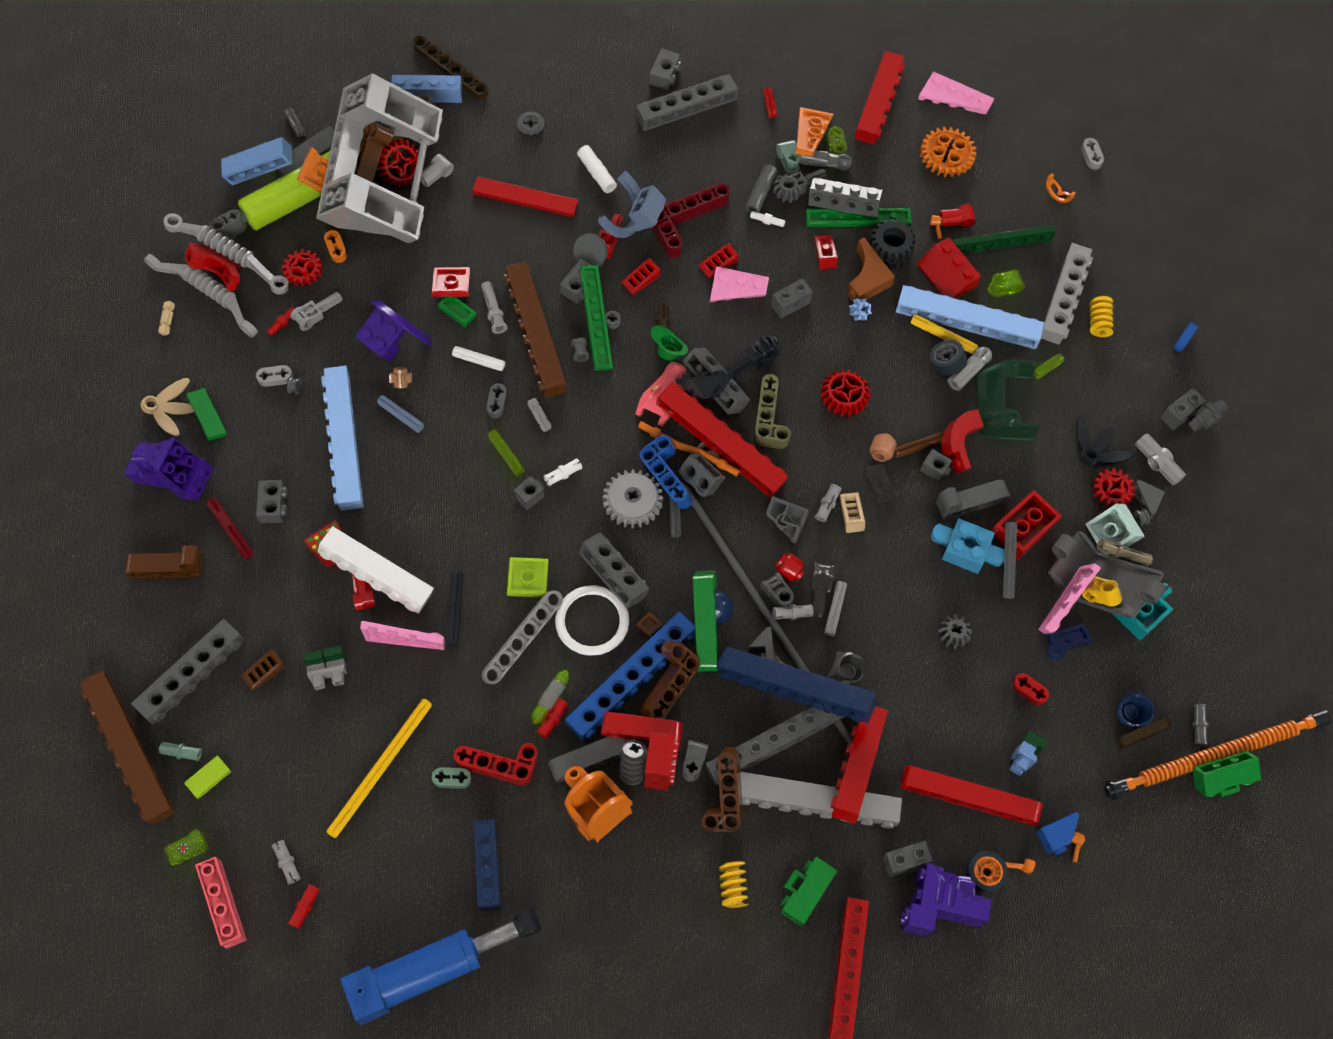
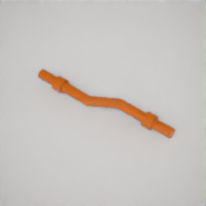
[638,421,740,477]

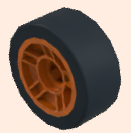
[966,851,1008,894]

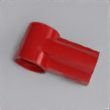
[939,204,976,228]
[352,574,376,611]

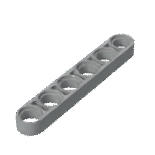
[482,590,563,684]

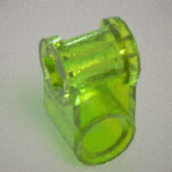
[988,269,1025,297]

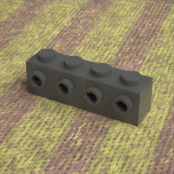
[808,178,883,217]

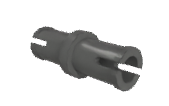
[1192,704,1209,746]

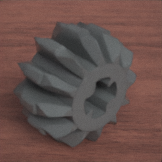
[938,615,972,649]

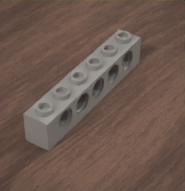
[1041,243,1093,345]

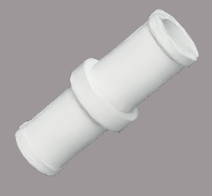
[544,458,582,486]

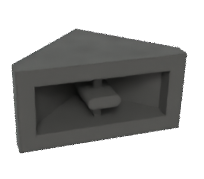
[1133,480,1165,519]

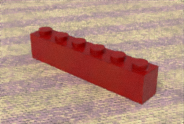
[855,51,905,145]
[830,707,888,824]

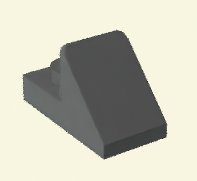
[748,627,774,661]

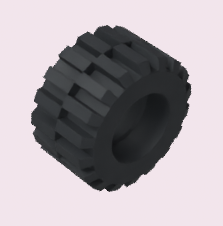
[870,219,916,269]

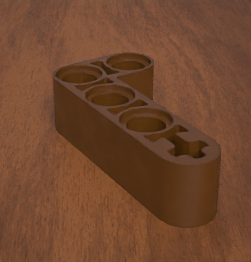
[354,123,394,183]
[125,545,204,578]
[641,641,700,719]
[701,747,743,832]

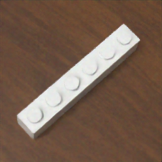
[318,526,434,614]

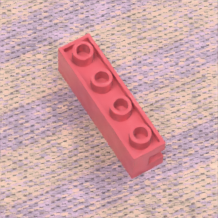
[195,856,247,949]

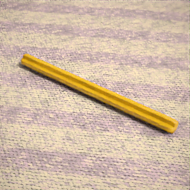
[327,699,432,838]

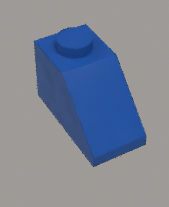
[1036,812,1079,855]

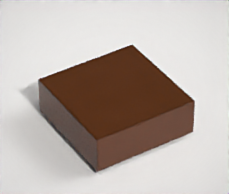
[636,611,663,639]

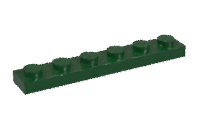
[952,225,1056,254]

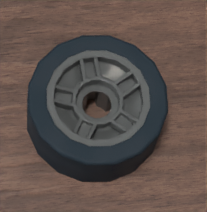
[929,340,967,375]

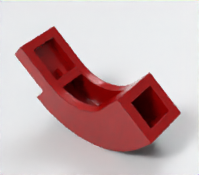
[185,242,241,291]
[941,409,984,474]

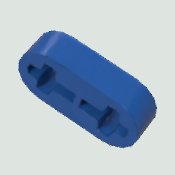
[1173,322,1198,353]

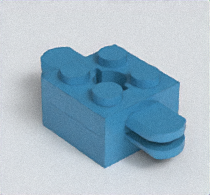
[931,518,1005,574]

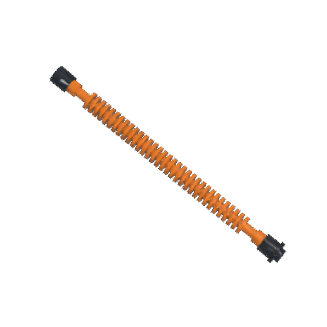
[1104,709,1332,800]

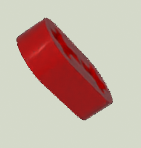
[1012,673,1049,705]

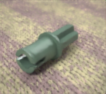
[159,742,202,761]

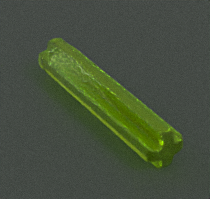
[488,429,525,477]

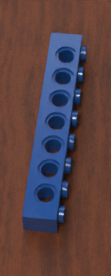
[565,611,696,742]

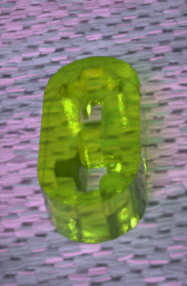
[827,126,847,155]

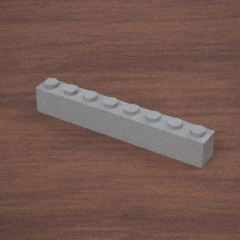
[734,772,902,829]

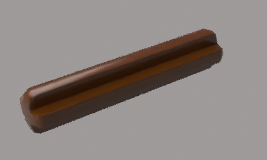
[894,432,944,458]

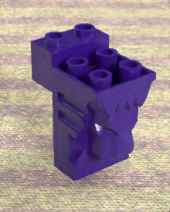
[124,437,214,501]
[899,863,992,937]

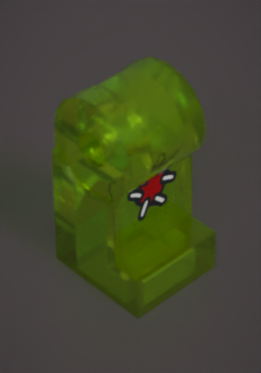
[164,829,209,865]

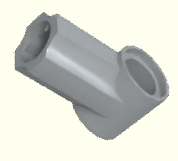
[421,154,454,187]

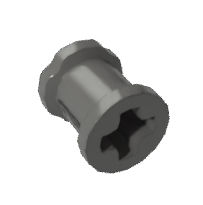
[571,338,589,362]

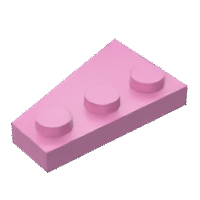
[709,267,769,303]

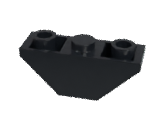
[675,370,732,399]

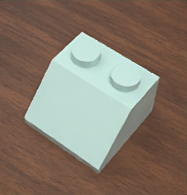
[1086,504,1145,555]

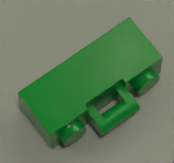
[1193,751,1261,797]
[781,857,837,927]

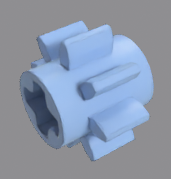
[849,299,872,321]

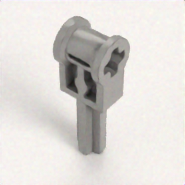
[290,292,343,331]

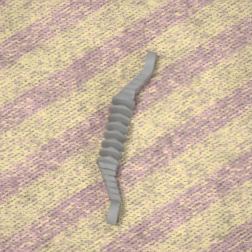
[164,213,289,294]
[144,254,258,338]

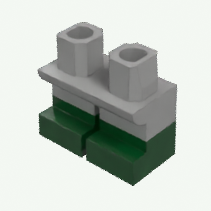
[303,646,347,690]

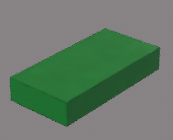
[438,297,477,328]

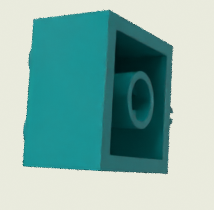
[1112,583,1173,641]

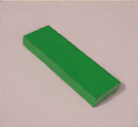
[186,388,226,441]

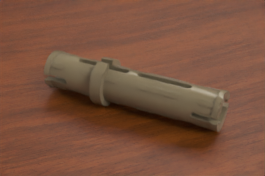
[1097,539,1153,566]

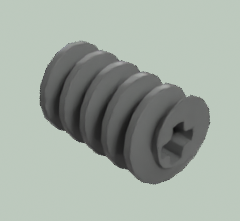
[619,740,648,785]

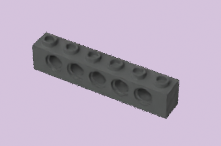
[636,74,738,131]
[131,619,244,725]

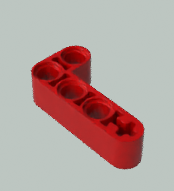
[601,712,683,750]
[454,743,538,786]

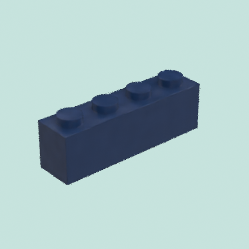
[473,819,501,910]

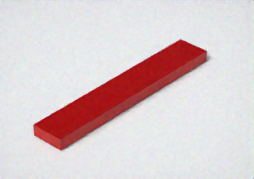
[472,176,578,217]

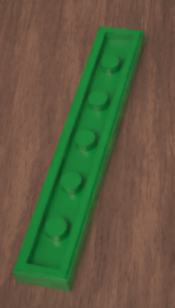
[805,208,912,227]
[579,265,613,371]

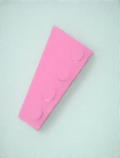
[918,71,994,114]
[1038,563,1101,634]
[360,621,446,650]

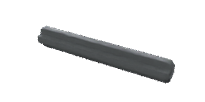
[1003,522,1017,599]

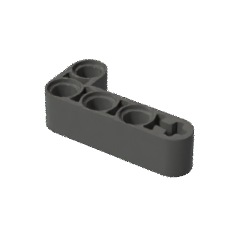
[936,480,1011,520]

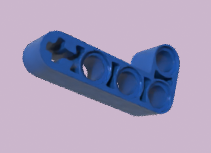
[640,435,692,509]

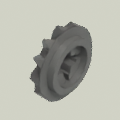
[517,111,545,136]

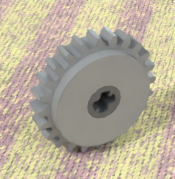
[603,469,663,528]

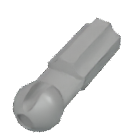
[947,347,992,391]

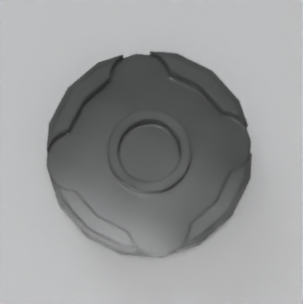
[573,233,608,268]

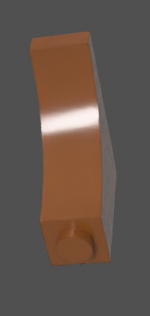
[847,238,895,300]

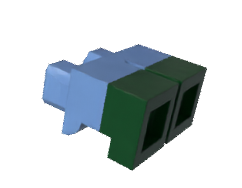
[1009,731,1048,776]

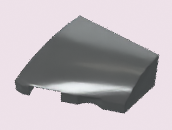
[766,496,810,544]

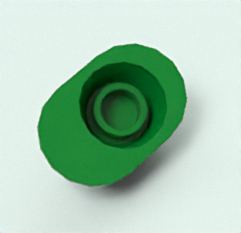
[650,326,688,362]

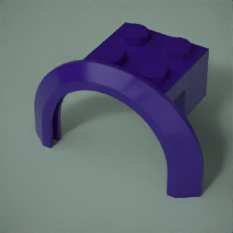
[355,300,432,362]

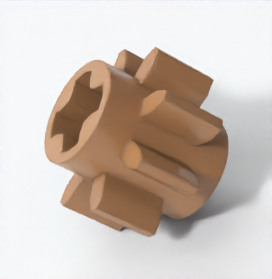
[389,367,412,388]

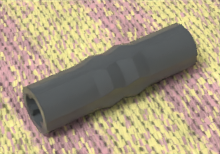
[745,164,777,213]

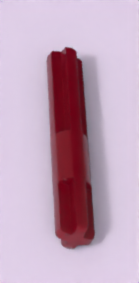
[206,497,254,560]

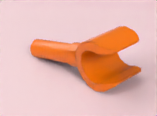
[930,215,942,240]
[1072,832,1085,863]
[1005,859,1036,874]

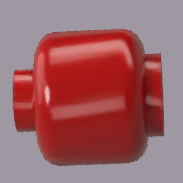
[775,553,805,582]

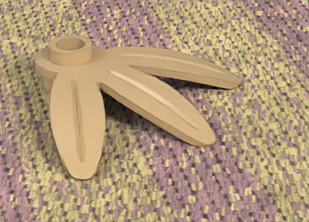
[141,378,194,437]

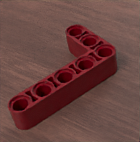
[652,183,730,258]

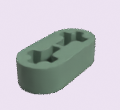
[432,767,472,789]

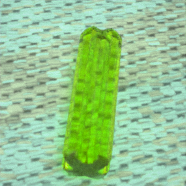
[1032,353,1064,379]

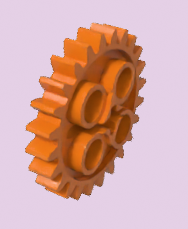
[920,127,977,177]

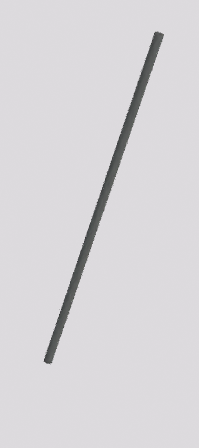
[682,482,854,744]

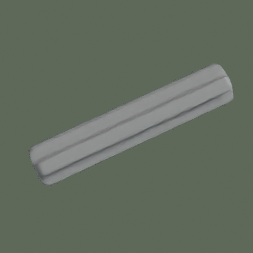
[824,581,847,636]

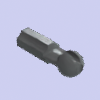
[800,150,852,171]

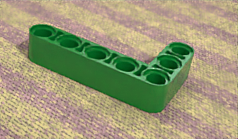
[693,570,718,672]

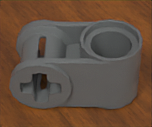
[760,572,794,607]
[682,740,709,782]

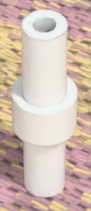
[750,211,786,227]

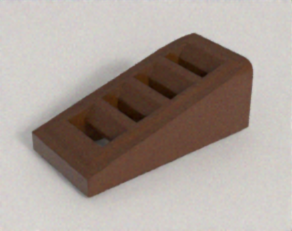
[241,649,286,692]

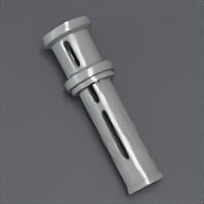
[481,281,508,334]

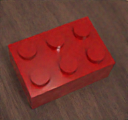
[992,490,1062,560]
[644,732,679,791]

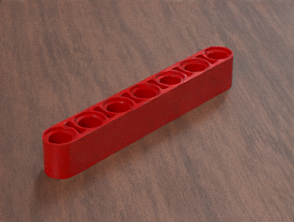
[900,766,1043,826]

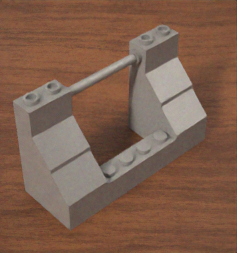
[316,73,443,243]

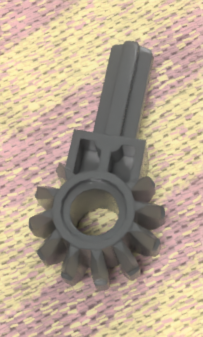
[773,169,827,203]

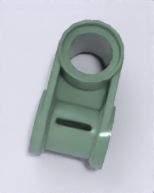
[776,140,801,174]

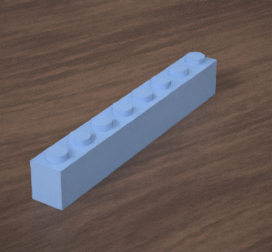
[896,285,1044,349]
[321,366,364,511]

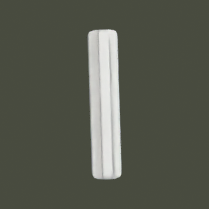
[452,346,505,371]

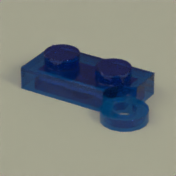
[1047,623,1092,661]

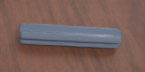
[377,395,424,433]

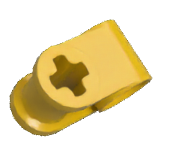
[1082,576,1122,607]

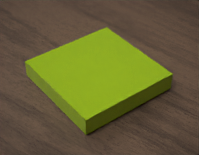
[507,557,549,597]

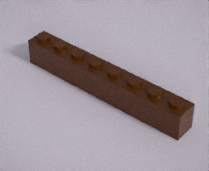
[503,261,567,398]
[80,670,175,826]

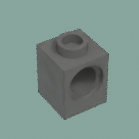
[920,449,952,482]
[513,476,544,510]

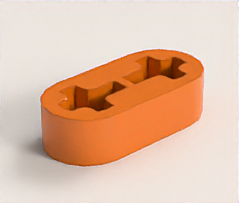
[324,230,347,263]

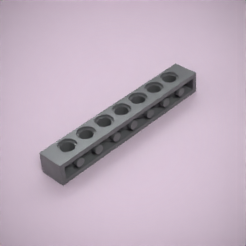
[706,707,846,786]

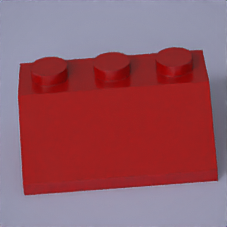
[917,237,981,299]

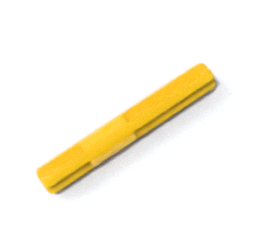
[911,314,978,354]

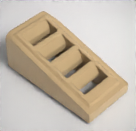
[839,492,865,533]

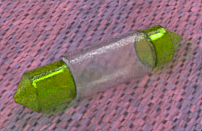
[531,669,569,724]

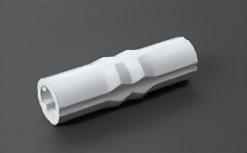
[577,145,617,193]

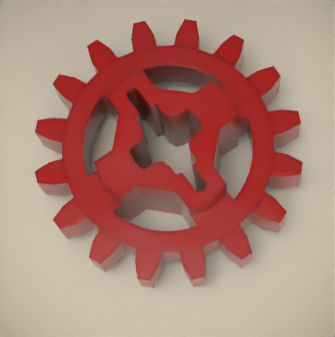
[282,249,323,287]
[1092,468,1135,507]

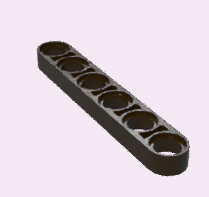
[413,35,488,99]

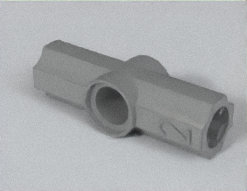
[1135,434,1186,486]

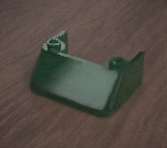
[976,360,1041,441]

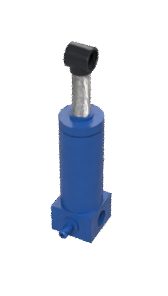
[340,909,542,1025]

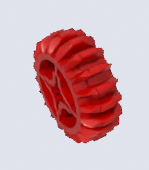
[377,138,419,187]
[820,369,870,417]

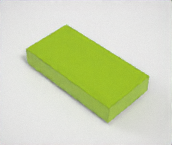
[184,755,231,799]

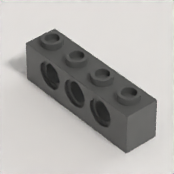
[683,348,750,415]
[578,532,650,609]

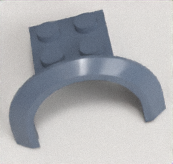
[598,171,667,238]

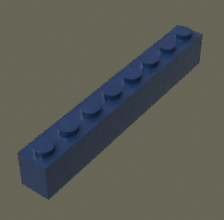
[716,646,877,724]

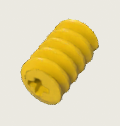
[1090,296,1113,337]
[719,861,748,908]

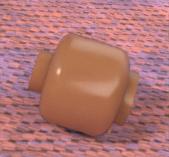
[869,433,897,462]

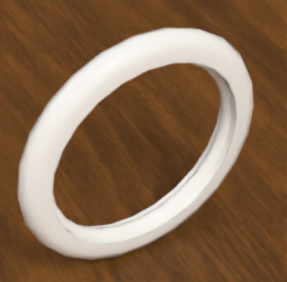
[555,585,629,656]

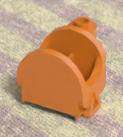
[565,766,633,843]

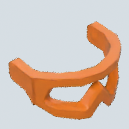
[1046,173,1076,203]

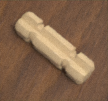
[158,301,175,336]

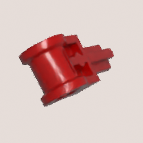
[599,214,624,259]

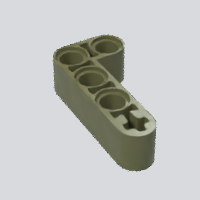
[754,374,791,449]

